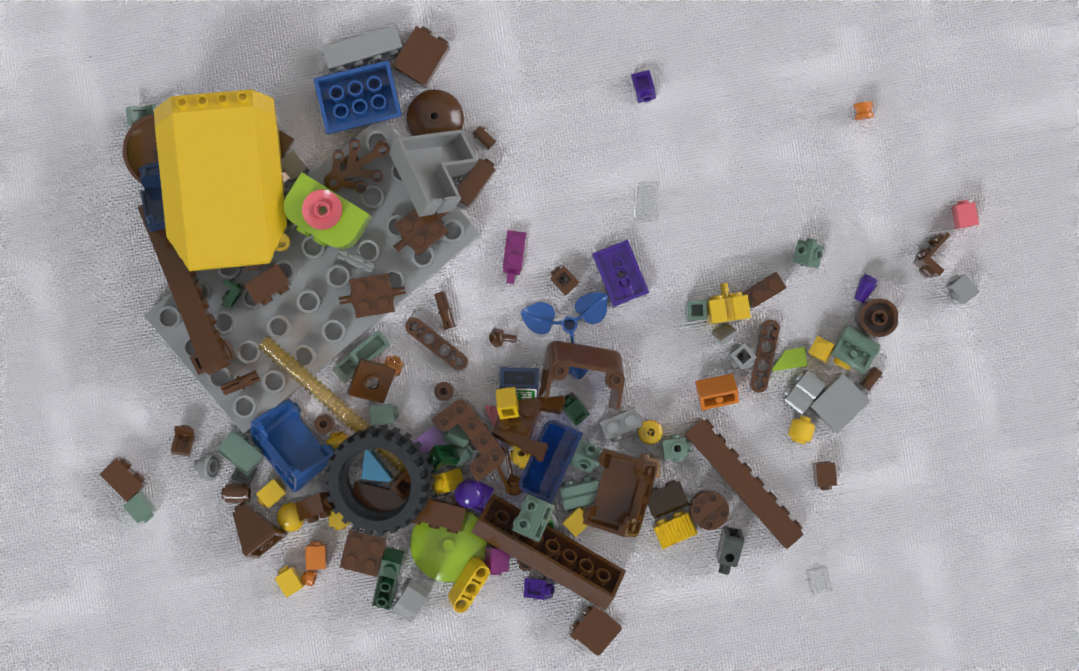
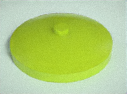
[410,511,487,582]

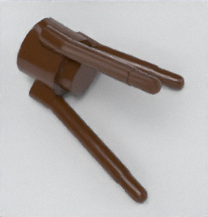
[497,451,529,496]

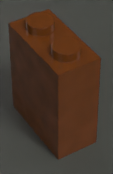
[392,26,450,88]

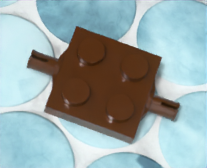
[393,209,449,256]
[339,273,406,318]

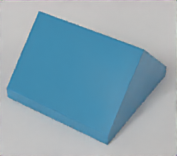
[361,448,395,482]

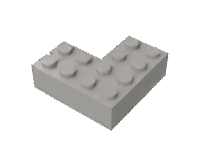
[389,130,478,217]

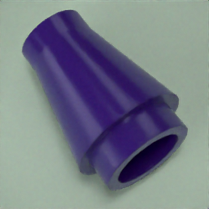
[854,273,878,303]

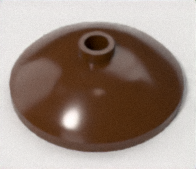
[407,89,464,136]

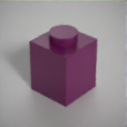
[484,546,510,575]

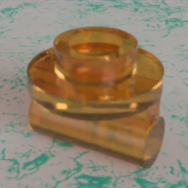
[383,355,404,376]

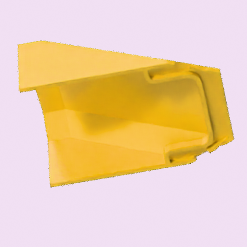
[154,89,287,271]

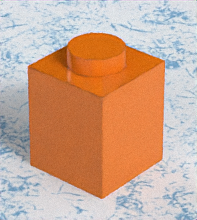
[305,541,328,570]

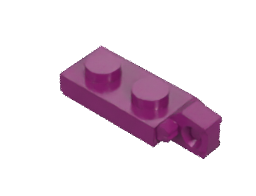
[502,230,526,284]

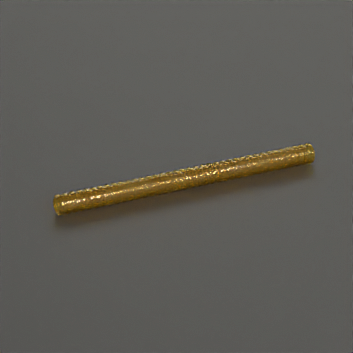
[258,336,436,495]

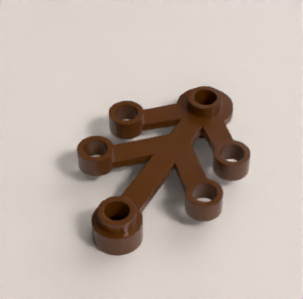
[323,138,390,193]

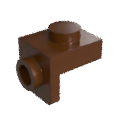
[171,425,196,457]

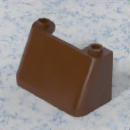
[583,448,657,537]

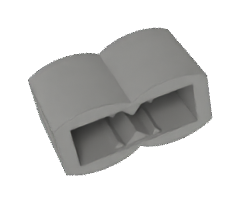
[782,370,826,414]

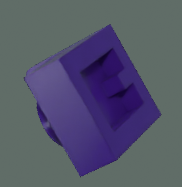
[631,70,656,103]
[523,577,555,600]

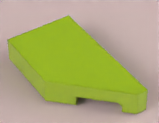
[771,347,808,372]

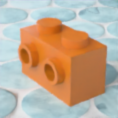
[695,373,739,410]

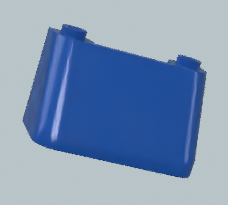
[250,398,334,493]

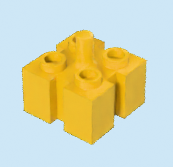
[707,283,751,324]

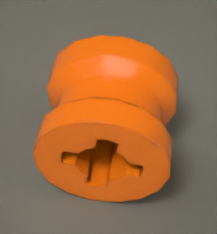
[853,101,874,120]

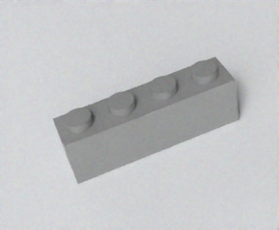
[322,25,403,73]

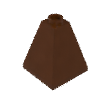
[232,503,287,559]

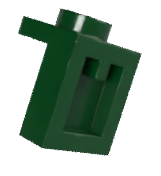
[221,278,244,310]
[562,392,591,426]
[426,444,460,472]

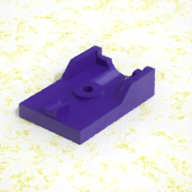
[592,239,649,308]

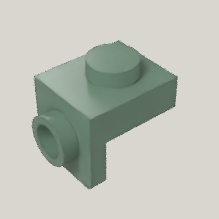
[126,104,156,127]

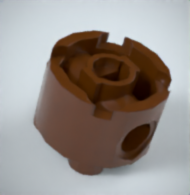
[689,490,730,530]

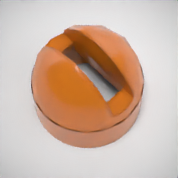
[301,570,317,587]

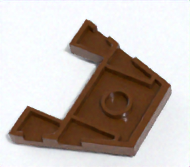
[492,396,566,462]

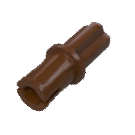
[434,291,456,330]
[221,370,261,395]

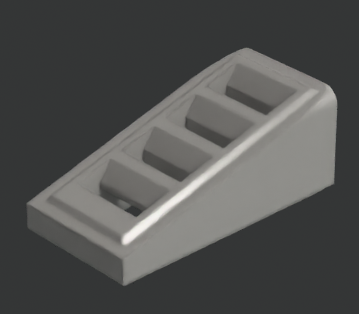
[711,323,739,345]

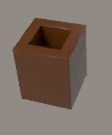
[813,461,837,490]

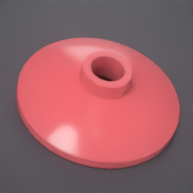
[302,190,342,230]

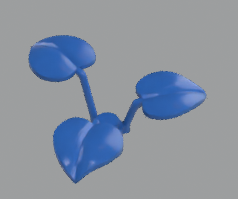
[521,292,608,379]

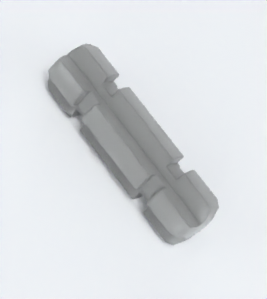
[337,249,375,273]

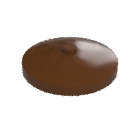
[123,113,159,183]

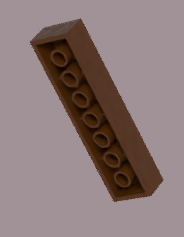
[471,494,626,610]

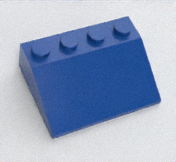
[313,60,402,135]

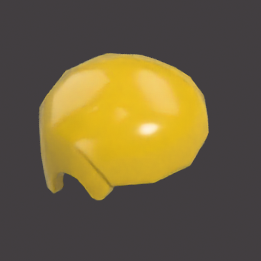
[277,502,305,533]

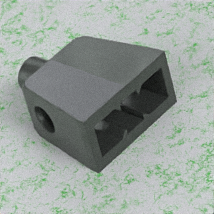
[716,526,745,575]

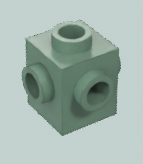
[792,238,824,269]
[661,434,691,462]
[570,439,601,473]

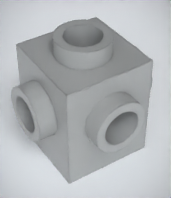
[728,342,757,370]

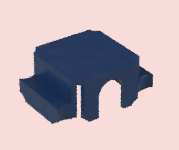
[138,162,166,232]

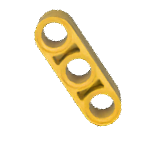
[448,557,490,613]

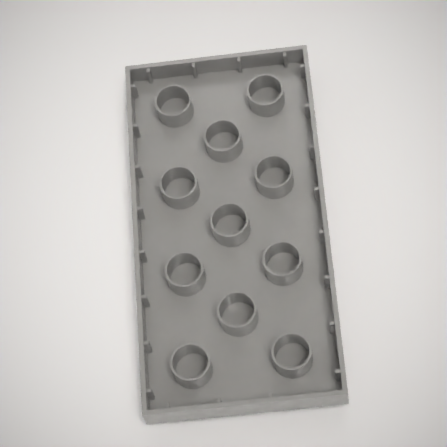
[144,121,481,434]

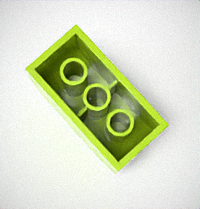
[284,172,373,250]

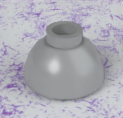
[193,453,220,480]

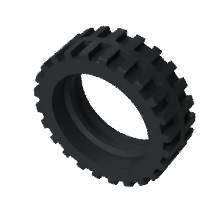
[324,425,434,536]

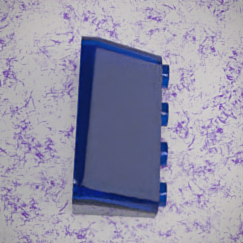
[519,420,583,504]

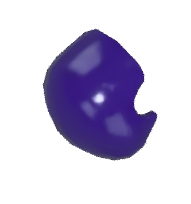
[454,479,484,509]

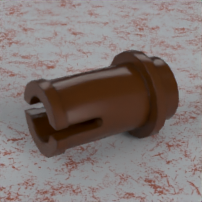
[472,125,497,150]
[860,366,883,391]

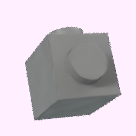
[946,274,980,304]

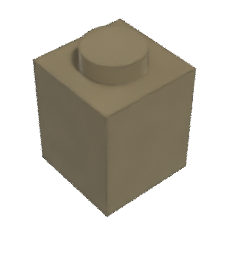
[281,150,309,182]

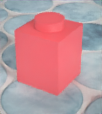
[951,200,979,229]

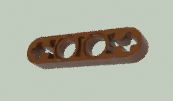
[405,318,468,370]
[750,319,780,393]

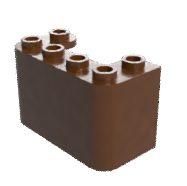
[431,399,506,482]

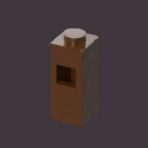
[457,158,496,208]

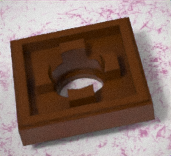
[347,358,397,404]

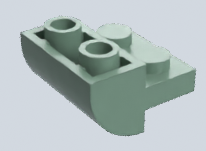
[831,324,881,374]

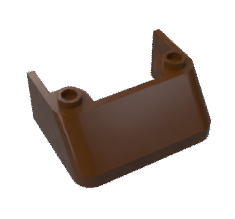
[538,341,625,410]

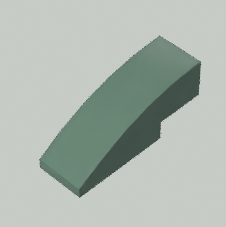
[332,330,391,384]

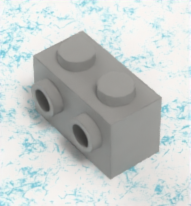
[599,407,643,442]

